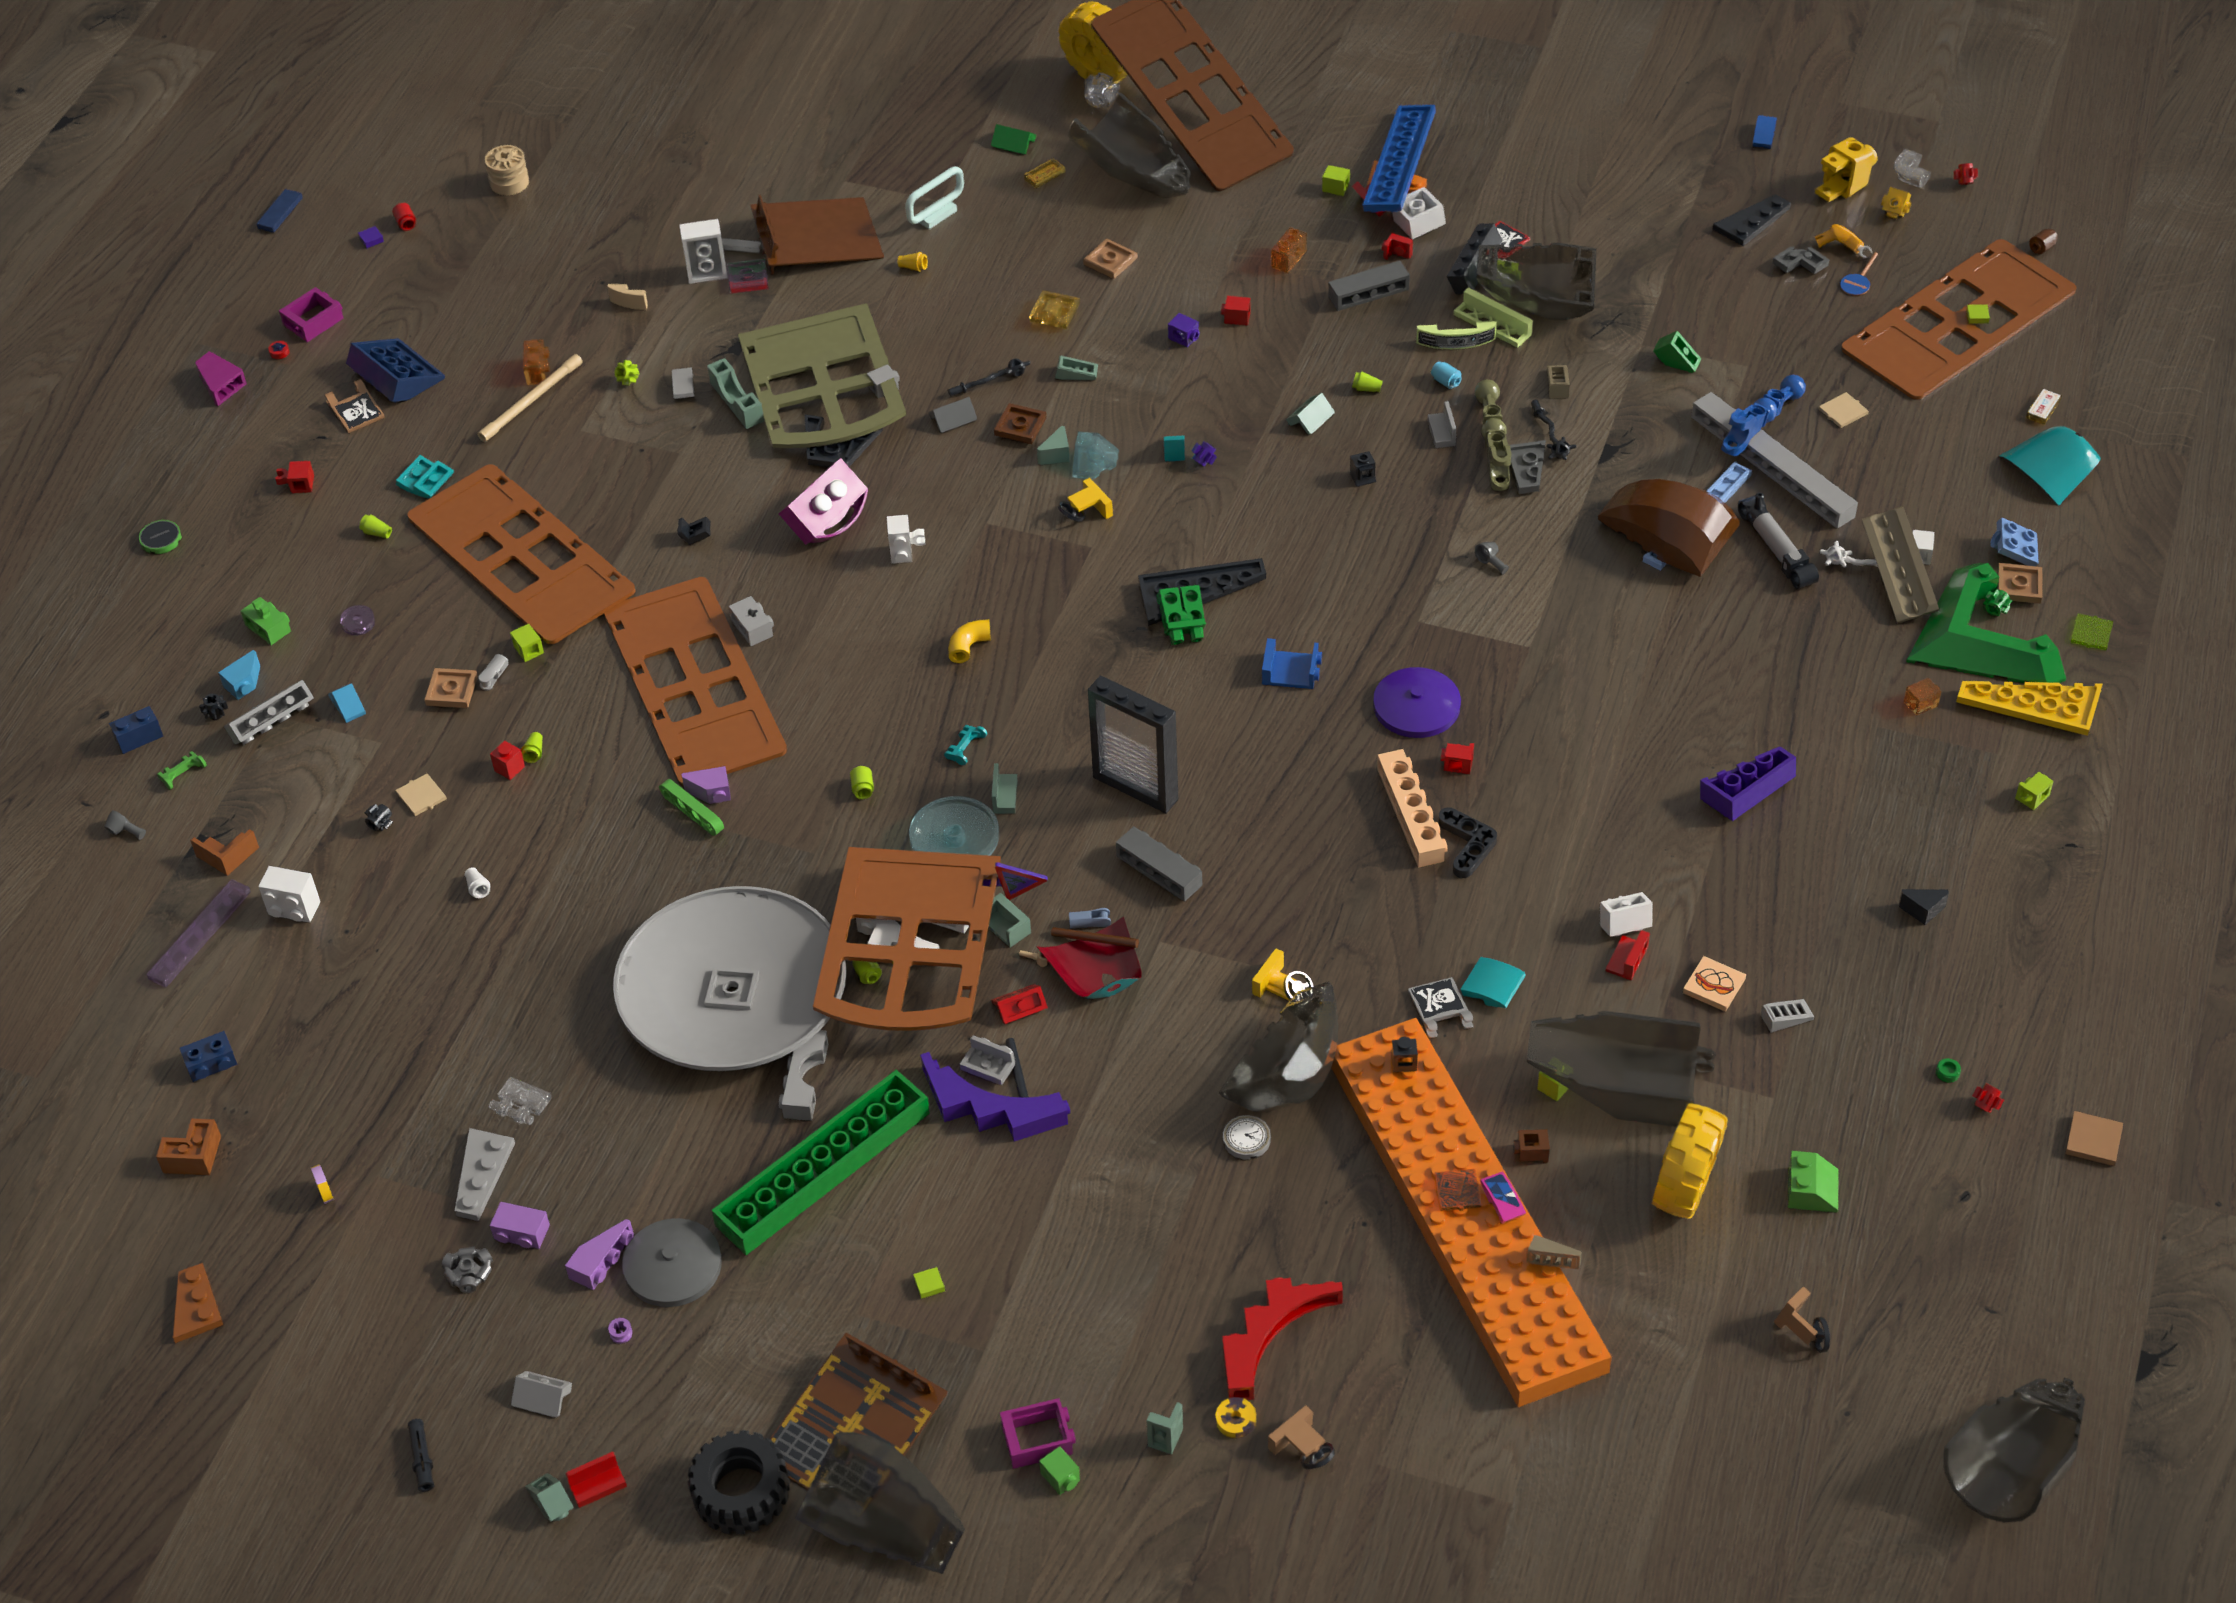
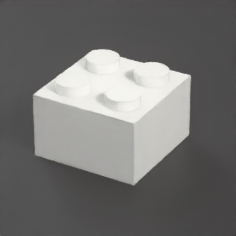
[1392,187,1446,239]
[258,866,320,922]

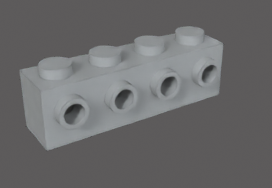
[224,680,314,745]

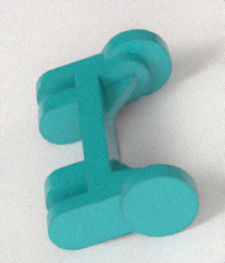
[944,725,987,765]

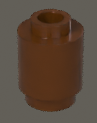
[2029,229,2058,255]

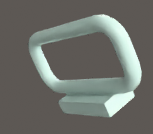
[905,167,964,229]

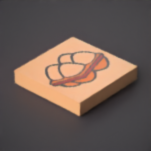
[1683,956,1746,1012]

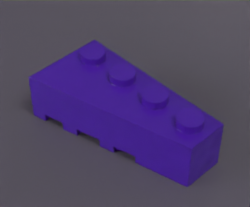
[1700,746,1796,821]

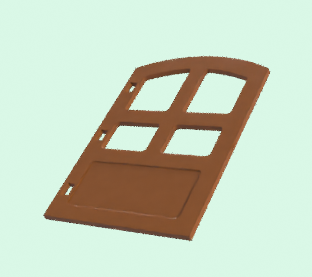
[813,847,1001,1031]

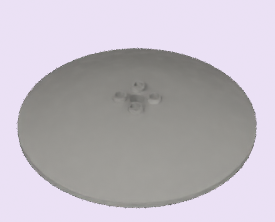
[613,886,846,1071]

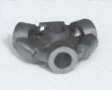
[442,1247,493,1293]

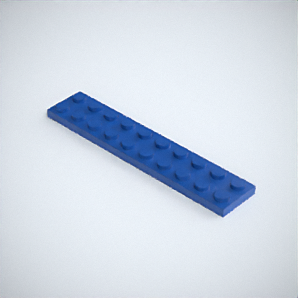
[1363,105,1436,213]

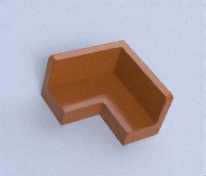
[190,829,259,876]
[156,1119,221,1175]

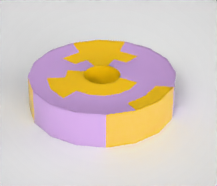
[311,1164,334,1204]

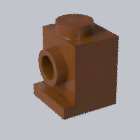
[1513,1129,1550,1163]

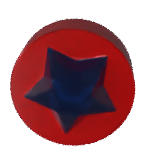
[268,341,289,359]

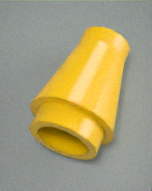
[898,252,928,272]

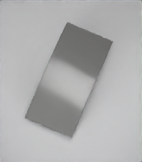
[672,367,694,399]

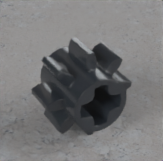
[199,694,228,720]
[364,804,393,831]

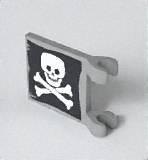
[1408,977,1473,1038]

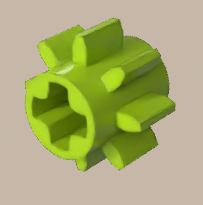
[614,360,639,386]

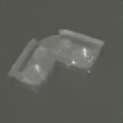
[1894,149,1931,188]

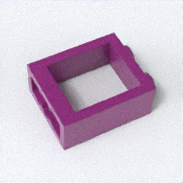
[279,287,344,342]
[1000,1398,1076,1469]

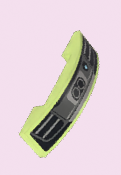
[1416,322,1497,349]

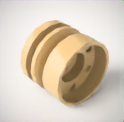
[485,145,529,195]

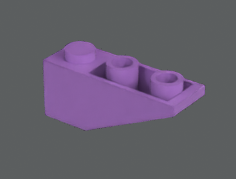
[565,1219,634,1290]

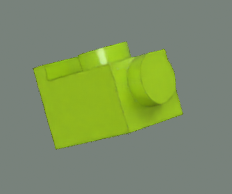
[2015,772,2053,810]

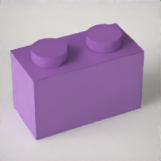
[490,1202,550,1249]

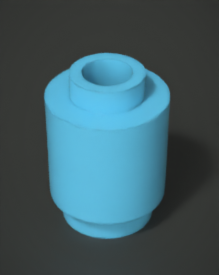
[1431,362,1461,389]

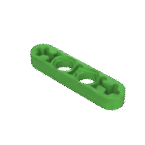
[659,779,724,836]

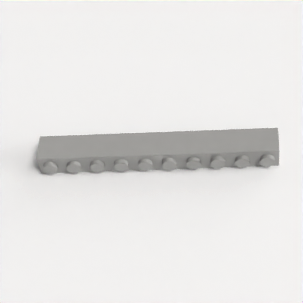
[1692,392,1858,529]

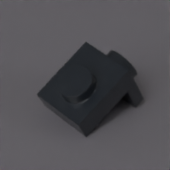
[677,517,711,545]

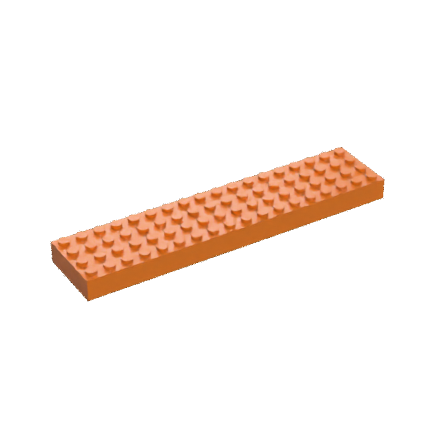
[1329,1018,1612,1407]

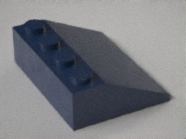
[346,338,445,402]

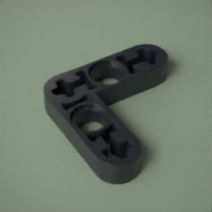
[1438,808,1497,878]

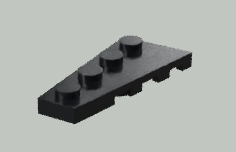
[1712,194,1791,246]

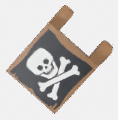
[325,379,385,433]

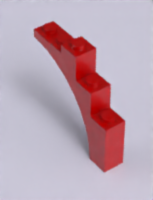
[1222,1278,1343,1402]

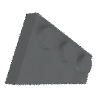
[1510,440,1546,494]

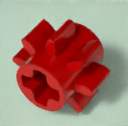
[1953,163,1978,185]
[1972,1083,2004,1113]

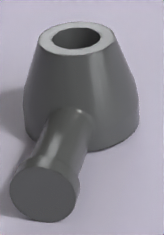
[1474,542,1509,575]
[104,810,146,840]

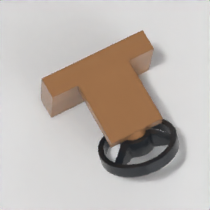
[1774,1287,1830,1353]
[1268,1406,1335,1469]

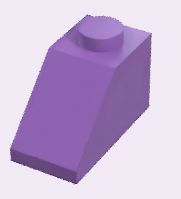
[682,766,731,804]

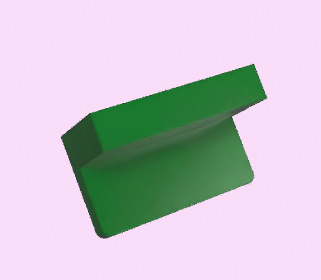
[991,124,1036,154]

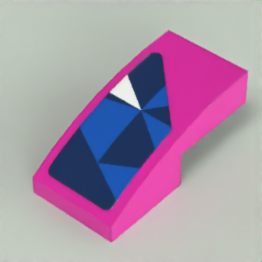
[1480,1171,1526,1224]

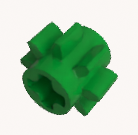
[1983,589,2012,616]

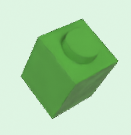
[1039,1447,1080,1495]

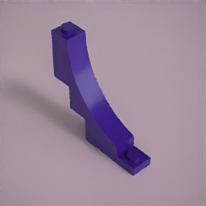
[920,1052,1070,1142]

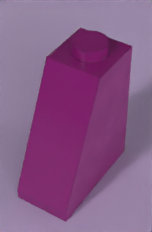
[195,351,247,406]

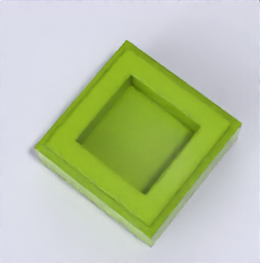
[1966,305,1990,324]
[913,1267,945,1299]

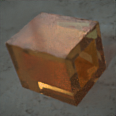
[1904,678,1941,716]

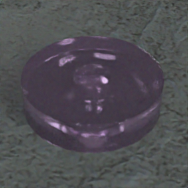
[340,605,375,635]

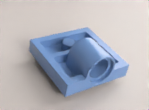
[1990,517,2039,566]

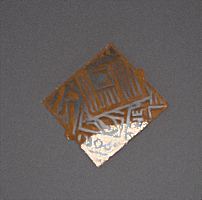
[1435,1169,1482,1211]

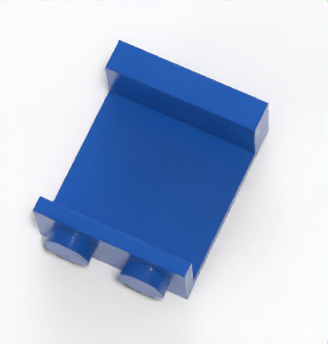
[1262,638,1322,689]

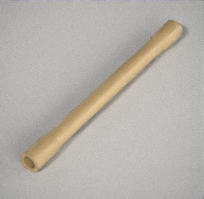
[477,354,582,442]

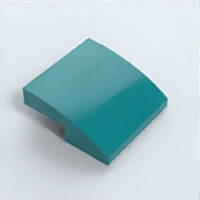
[396,455,454,498]
[1460,957,1526,1008]

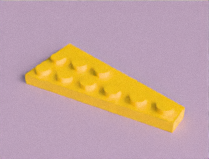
[1956,681,2103,736]

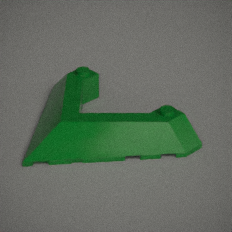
[1906,563,2066,683]

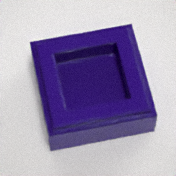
[358,226,384,248]

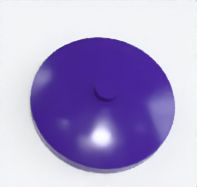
[1373,667,1461,738]

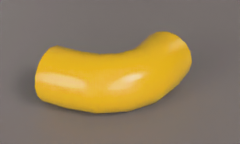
[948,619,991,663]

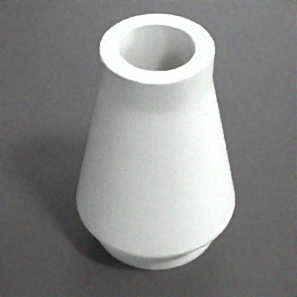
[465,868,490,898]

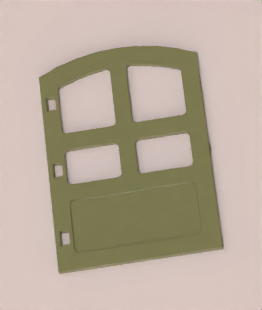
[738,303,906,448]

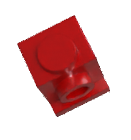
[1440,743,1474,774]

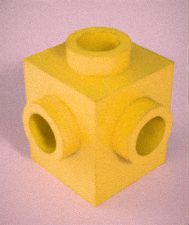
[1881,187,1911,219]

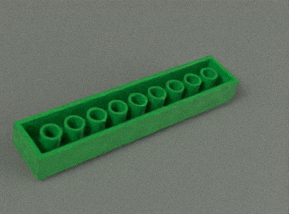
[712,1070,930,1255]

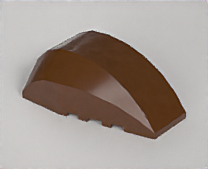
[1598,479,1740,577]

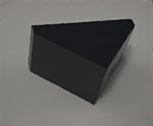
[1899,889,1949,925]

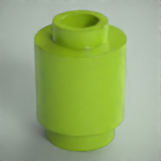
[850,766,874,799]
[852,961,882,984]

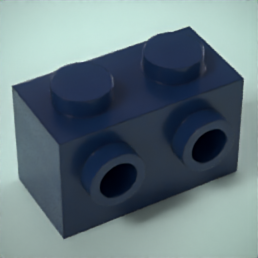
[109,706,164,754]
[179,1031,238,1082]

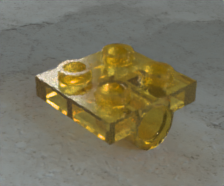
[1029,290,1080,329]

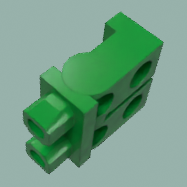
[1156,585,1206,645]

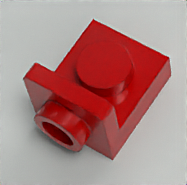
[1382,233,1413,260]

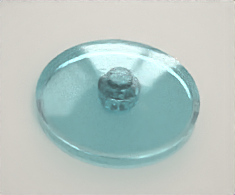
[909,796,999,856]

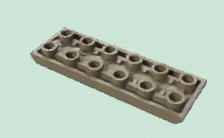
[1862,506,1939,624]

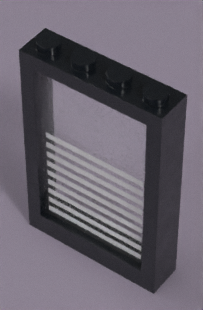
[1088,675,1178,814]

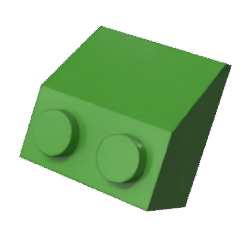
[1788,1151,1838,1212]

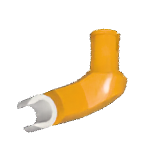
[1815,224,1872,259]

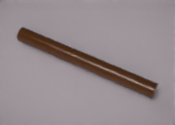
[1051,927,1139,948]

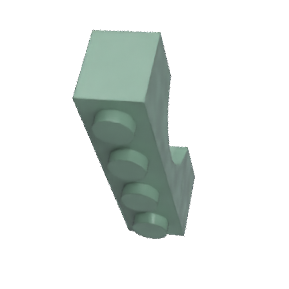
[707,358,764,429]

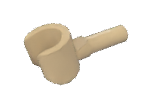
[1019,950,1048,967]

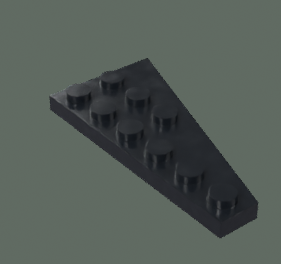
[1138,558,1266,626]

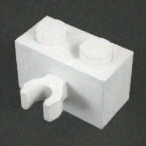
[887,515,925,564]
[1600,892,1652,937]

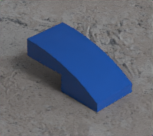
[1752,115,1777,149]

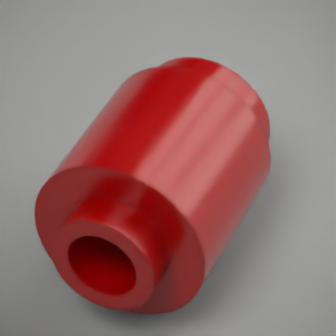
[392,203,416,231]

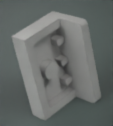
[960,1035,1015,1085]

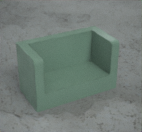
[988,893,1031,948]

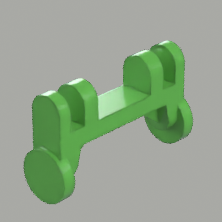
[157,751,207,790]

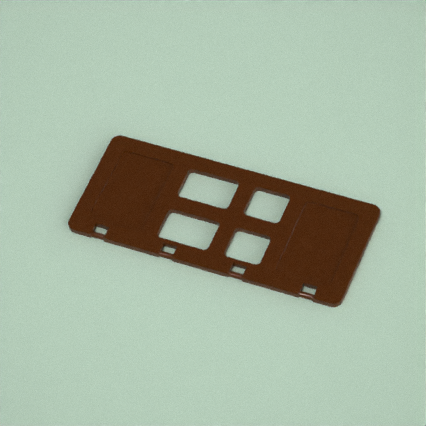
[1091,0,1294,191]

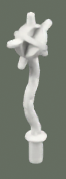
[1820,541,1878,567]

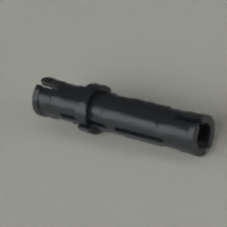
[407,1419,434,1492]

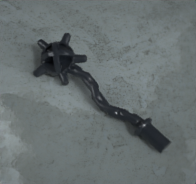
[948,358,1030,397]
[1531,399,1577,461]

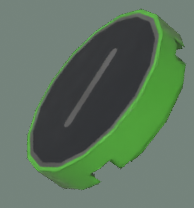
[139,520,182,554]

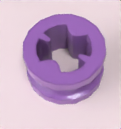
[608,1318,632,1344]

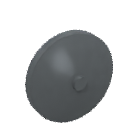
[622,1218,722,1307]

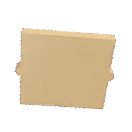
[1819,392,1868,428]
[396,774,447,816]

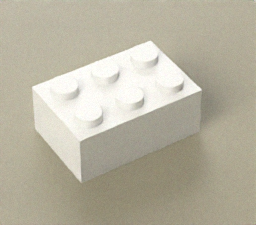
[680,219,728,284]

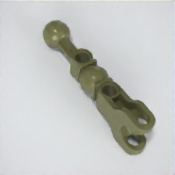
[1474,379,1511,491]

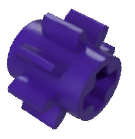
[1191,441,1217,466]

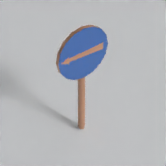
[1840,252,1878,296]

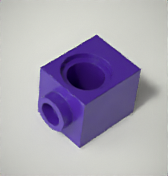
[1168,313,1200,347]

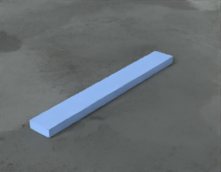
[1643,462,1752,571]

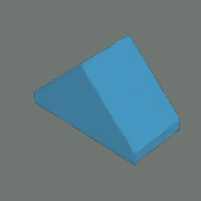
[328,683,366,723]

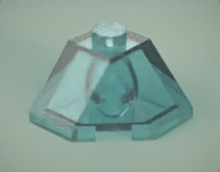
[1072,431,1119,479]

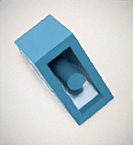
[218,650,260,700]

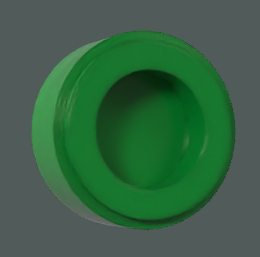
[1936,1058,1961,1083]

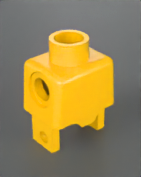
[1815,137,1877,202]

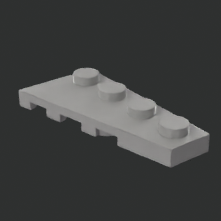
[455,1128,515,1221]

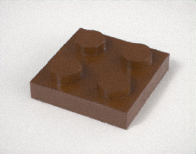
[994,403,1047,444]

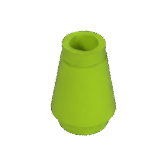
[1352,371,1383,393]
[359,515,392,538]
[521,732,543,763]

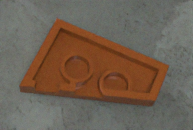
[173,1263,223,1343]

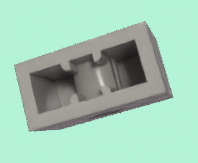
[729,596,774,646]

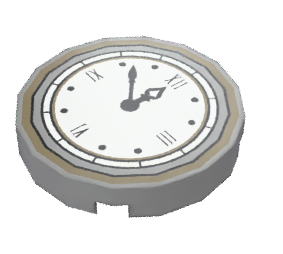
[1223,1115,1271,1160]

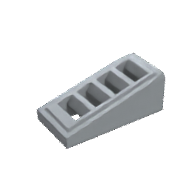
[1761,999,1814,1032]

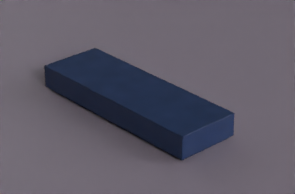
[256,189,303,233]

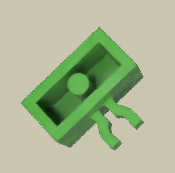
[241,597,291,645]

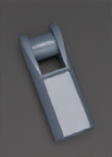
[1069,908,1111,929]

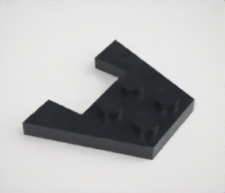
[805,415,883,467]

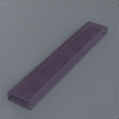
[146,879,251,987]

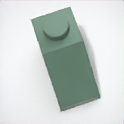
[525,1473,574,1521]

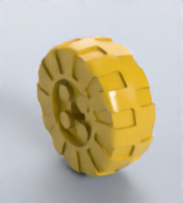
[1058,1,1127,87]
[1652,1103,1728,1219]

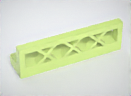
[1454,288,1533,348]

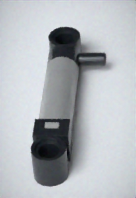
[1737,493,1819,589]

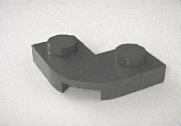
[1773,247,1829,274]

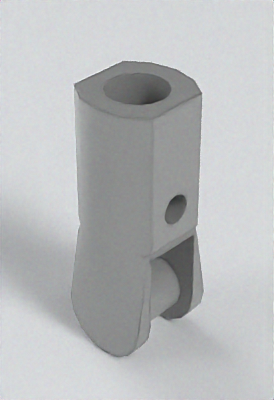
[479,654,508,691]

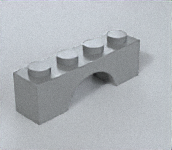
[779,1030,829,1121]

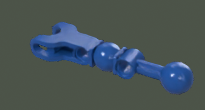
[1721,374,1806,456]

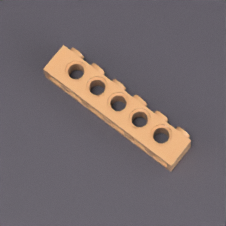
[1377,749,1448,868]

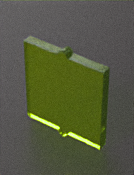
[2071,613,2113,650]

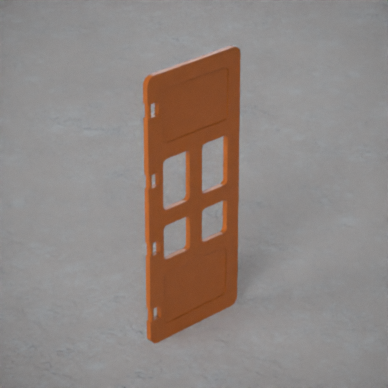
[1841,239,2077,400]
[407,464,636,644]
[604,577,787,787]

